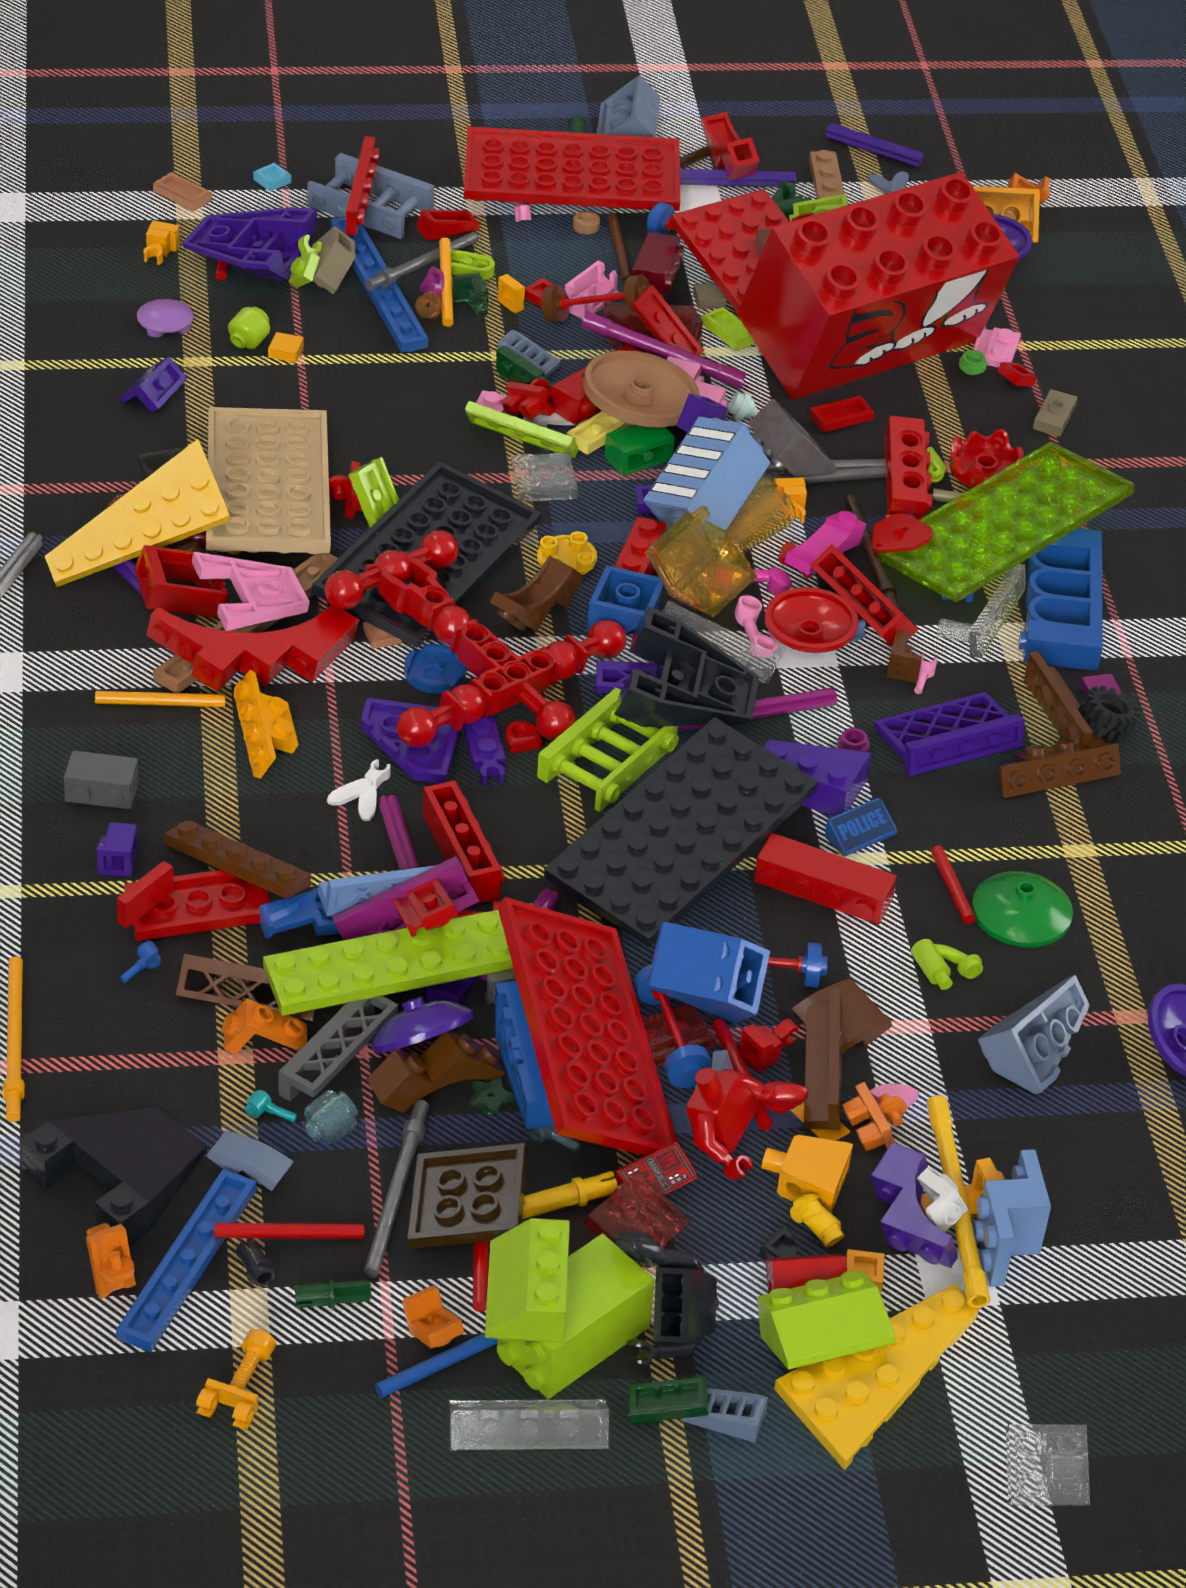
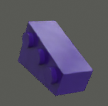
[763,739,871,817]

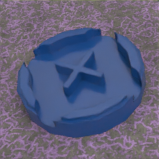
[404,644,467,694]

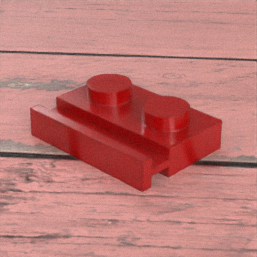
[391,878,458,937]

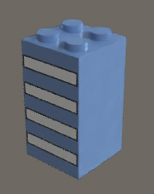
[643,417,771,546]

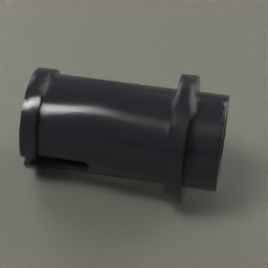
[236,1238,275,1287]

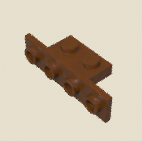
[998,739,1121,798]

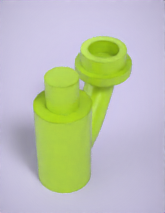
[911,939,983,990]

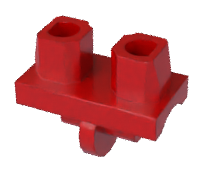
[501,379,556,420]
[329,461,363,519]

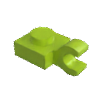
[289,234,322,288]

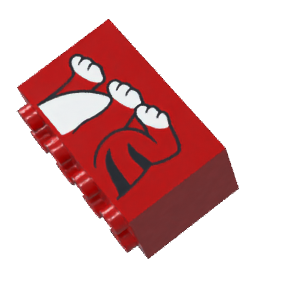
[737,172,1020,400]

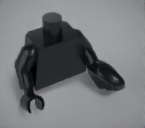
[615,1229,719,1365]

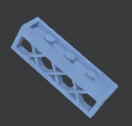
[318,865,458,916]

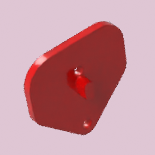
[872,513,933,553]

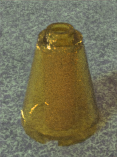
[718,478,796,557]

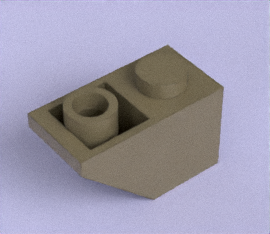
[313,226,355,294]

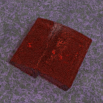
[583,1170,691,1269]

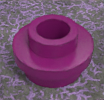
[837,728,870,752]

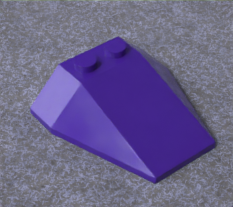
[182,207,317,281]

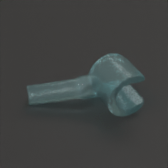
[529,1126,581,1152]

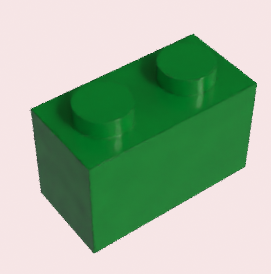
[604,425,675,476]

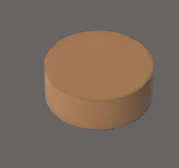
[573,211,600,234]

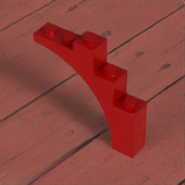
[146,606,359,692]

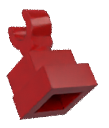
[739,1019,799,1073]

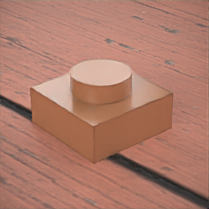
[363,622,402,649]

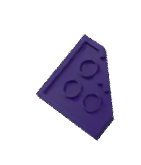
[361,698,459,784]

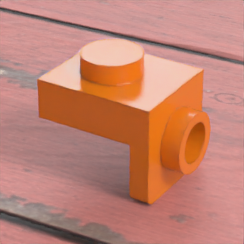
[1008,172,1050,204]
[402,1286,464,1349]

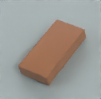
[153,172,212,211]

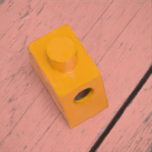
[761,1135,853,1213]

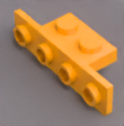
[233,670,299,779]

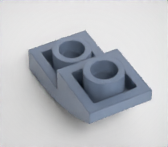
[206,1131,294,1191]

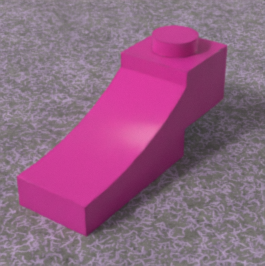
[784,511,866,575]

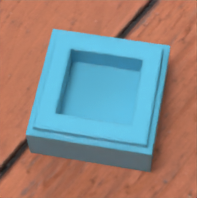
[253,163,291,192]

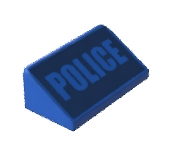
[825,798,898,857]

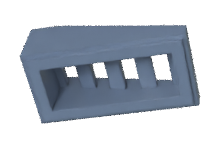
[498,330,561,379]
[681,1388,768,1443]

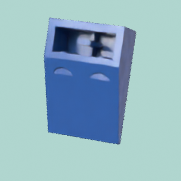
[647,922,770,1024]

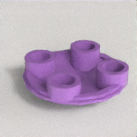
[137,299,193,338]

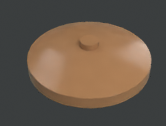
[583,351,699,427]

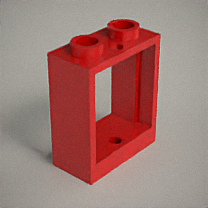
[134,545,228,618]

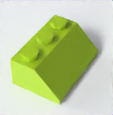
[485,1218,569,1342]
[757,1271,896,1370]

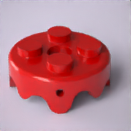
[949,429,1024,491]

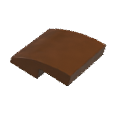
[792,978,893,1054]

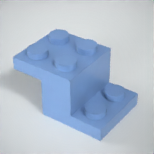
[972,1149,1051,1287]

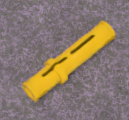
[522,1171,618,1220]

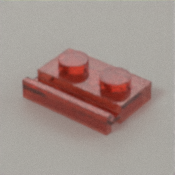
[643,1005,716,1067]

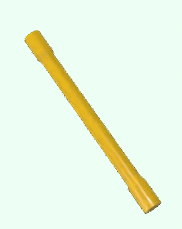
[926,1095,990,1308]

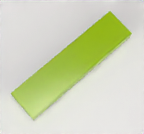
[465,401,579,458]

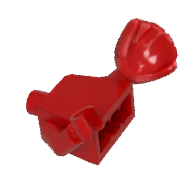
[686,1068,809,1180]

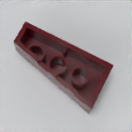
[627,232,684,324]

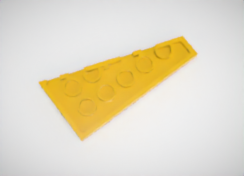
[45,439,231,587]
[774,1283,979,1470]

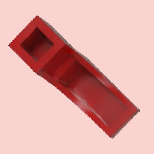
[701,112,760,180]

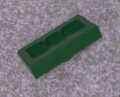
[629,1376,708,1424]

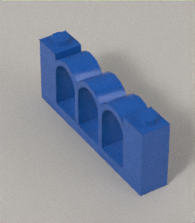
[1018,523,1103,671]

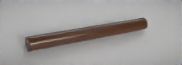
[607,213,632,284]

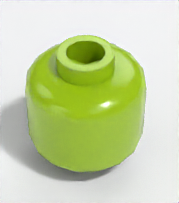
[228,307,270,349]

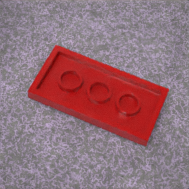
[124,870,270,941]

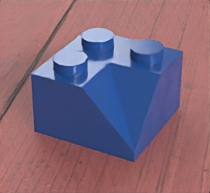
[587,565,666,633]

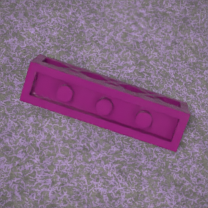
[332,856,479,941]

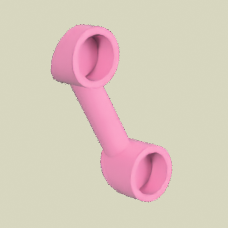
[735,595,778,659]

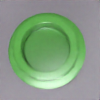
[959,350,987,375]

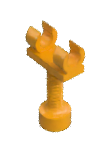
[196,1329,276,1430]

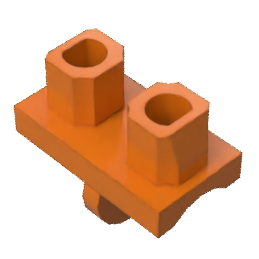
[842,1082,907,1151]
[86,1223,136,1299]

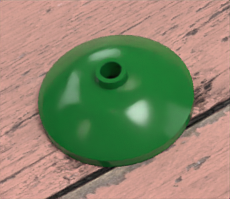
[972,871,1073,948]

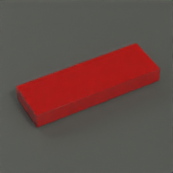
[630,285,704,356]

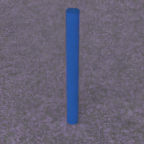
[375,1333,497,1398]

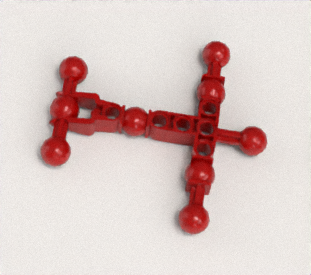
[324,530,627,748]

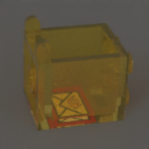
[645,506,757,617]

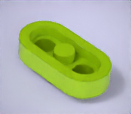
[451,250,495,281]

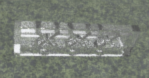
[663,601,781,684]
[449,1399,609,1450]

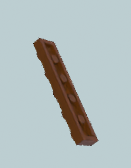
[164,820,311,899]

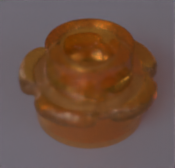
[415,291,442,319]

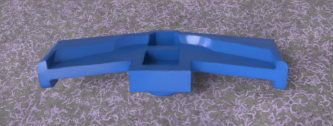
[260,888,399,939]

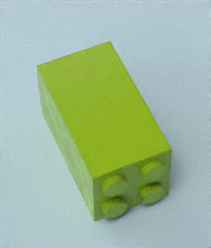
[497,1233,655,1399]

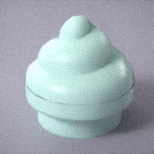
[727,391,758,421]

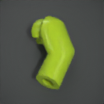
[926,447,947,483]

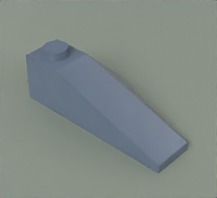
[978,975,1090,1094]

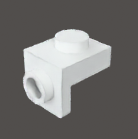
[917,1168,968,1232]

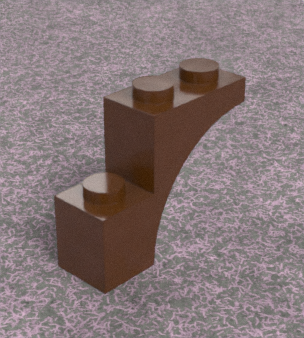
[490,555,584,633]
[367,1031,505,1113]

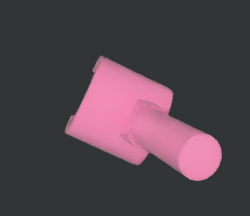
[514,202,531,222]
[914,654,937,694]

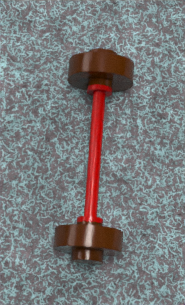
[541,275,650,323]

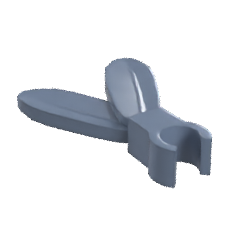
[869,172,909,194]

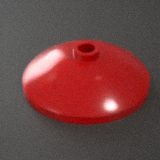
[765,587,858,654]

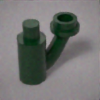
[771,181,812,218]

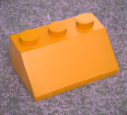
[973,186,1040,243]

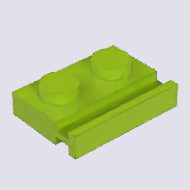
[348,457,399,528]

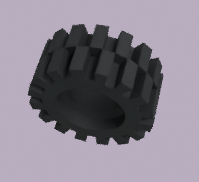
[1078,686,1140,742]

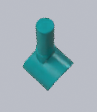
[245,1090,298,1122]

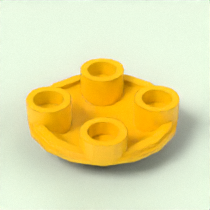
[537,531,597,575]

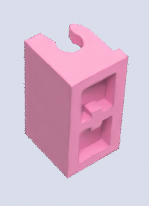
[565,261,619,319]

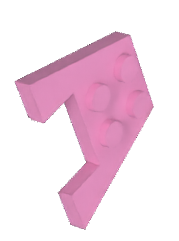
[192,552,310,631]

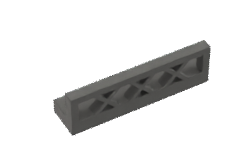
[279,996,398,1102]

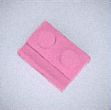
[973,326,1021,367]

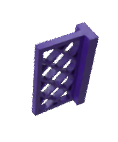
[874,692,1024,776]

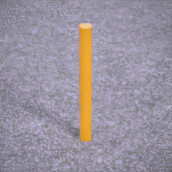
[439,238,454,327]
[95,691,226,707]

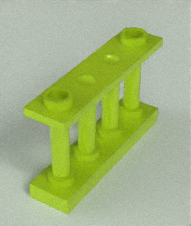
[537,688,679,812]

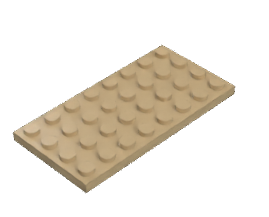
[206,407,331,554]

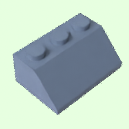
[597,75,660,137]

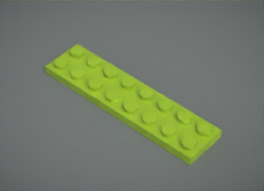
[263,903,532,1016]

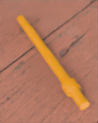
[2,956,25,1122]

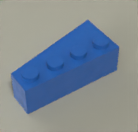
[495,981,554,1130]

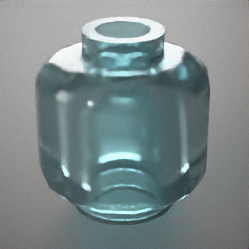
[303,1090,359,1145]

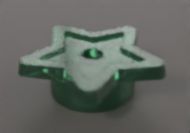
[469,1077,515,1115]

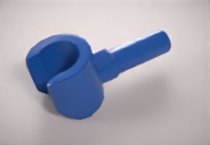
[120,941,161,984]

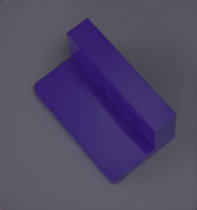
[120,356,187,413]

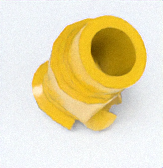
[790,1194,844,1248]

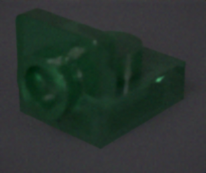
[452,273,489,316]

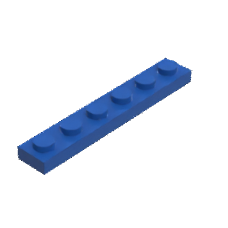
[116,1169,257,1352]

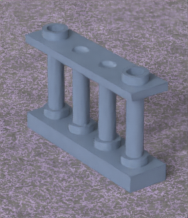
[307,153,434,239]

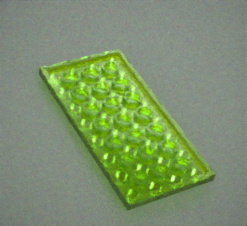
[878,442,1134,603]

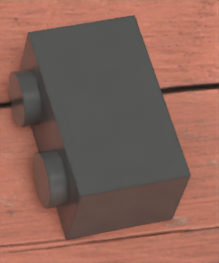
[64,750,139,809]

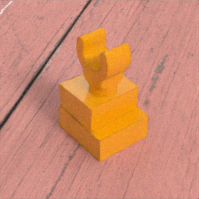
[143,220,180,265]
[772,477,807,525]

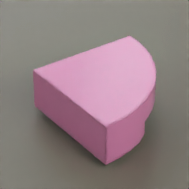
[870,1083,919,1108]

